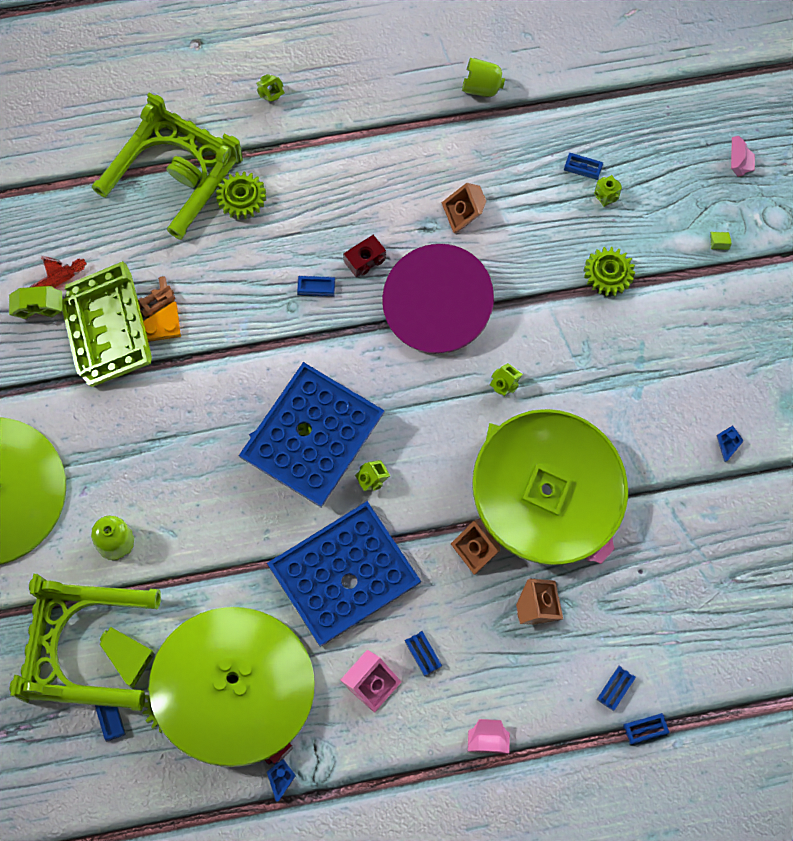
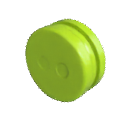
[166,156,202,188]

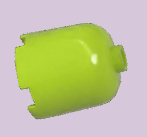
[462,58,505,97]
[91,515,135,560]

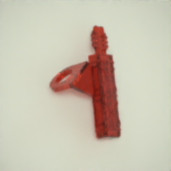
[30,256,87,288]

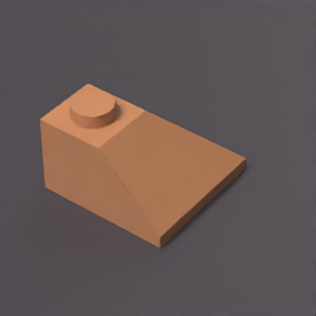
[441,183,486,233]
[451,518,500,575]
[516,578,563,625]

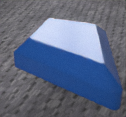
[717,425,744,462]
[267,759,296,802]

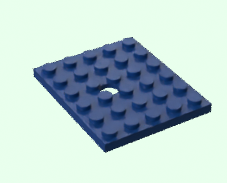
[239,362,385,508]
[267,501,421,647]

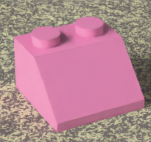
[340,650,401,713]

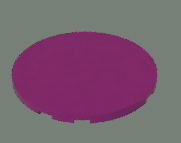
[382,244,494,354]

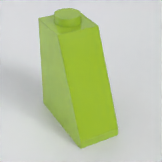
[100,627,155,689]

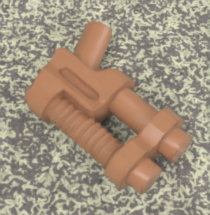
[138,276,176,317]

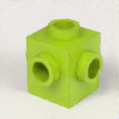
[256,74,285,102]
[594,175,622,207]
[489,363,523,396]
[355,460,390,491]

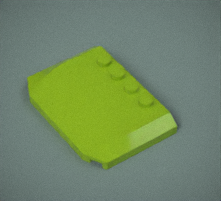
[62,261,152,387]

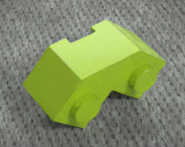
[9,286,62,319]

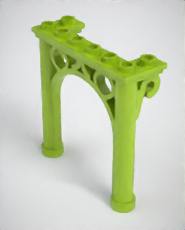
[91,93,243,240]
[9,573,161,711]

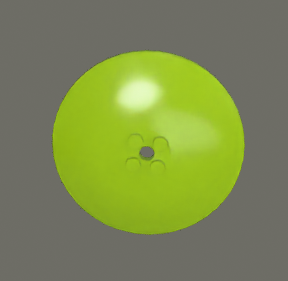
[472,409,628,565]
[0,417,66,565]
[149,607,315,767]

